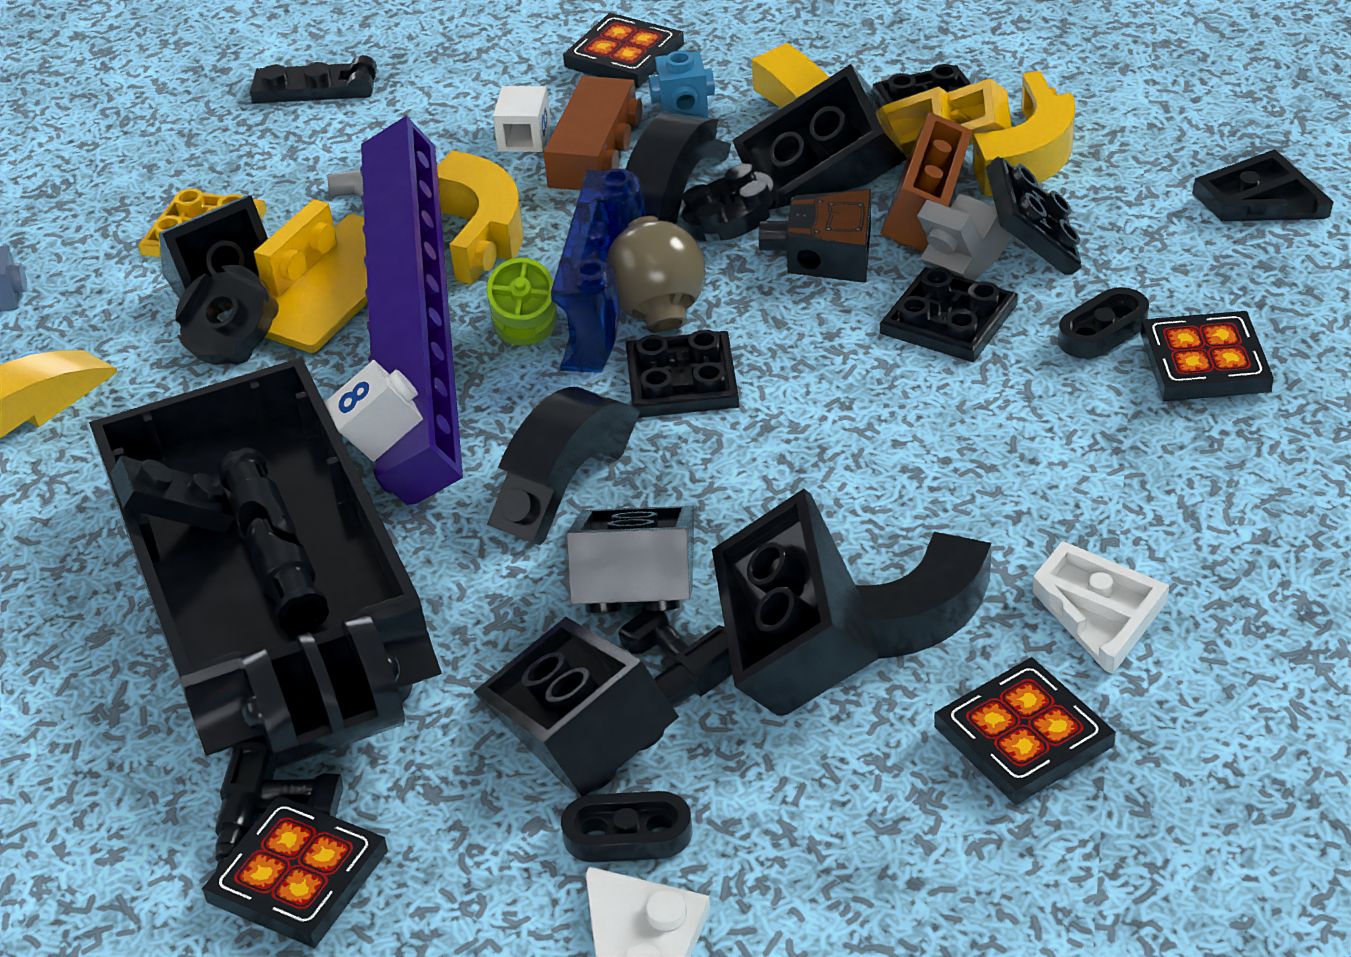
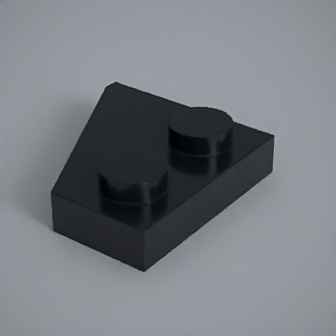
[1192,149,1334,221]

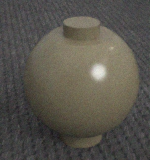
[604,216,706,333]

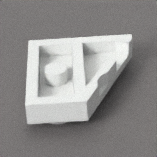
[1032,541,1169,674]
[586,867,711,957]

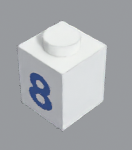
[493,86,551,152]
[324,360,423,462]

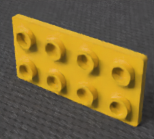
[254,199,368,353]

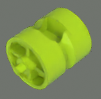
[487,258,557,345]

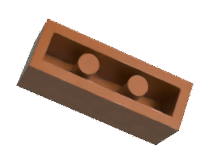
[543,76,643,193]
[880,112,973,252]

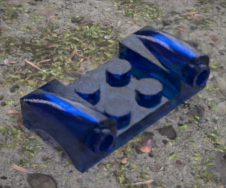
[550,169,645,373]

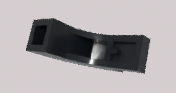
[614,110,731,224]
[487,387,640,545]
[855,532,992,659]

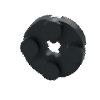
[682,164,780,242]
[175,265,279,365]

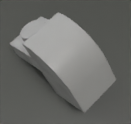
[917,193,1012,281]

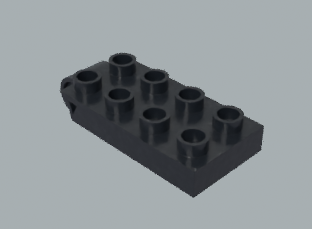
[89,357,442,769]

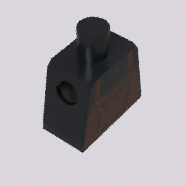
[759,189,871,282]

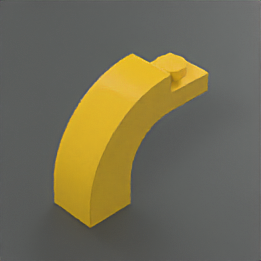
[972,71,1076,197]
[437,150,523,285]

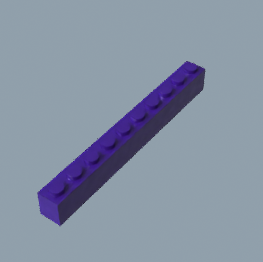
[360,115,463,505]

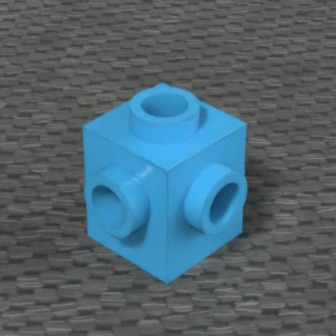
[648,51,715,117]

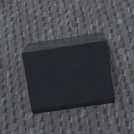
[159,195,268,314]

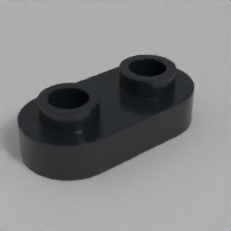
[1058,287,1149,359]
[561,791,692,862]

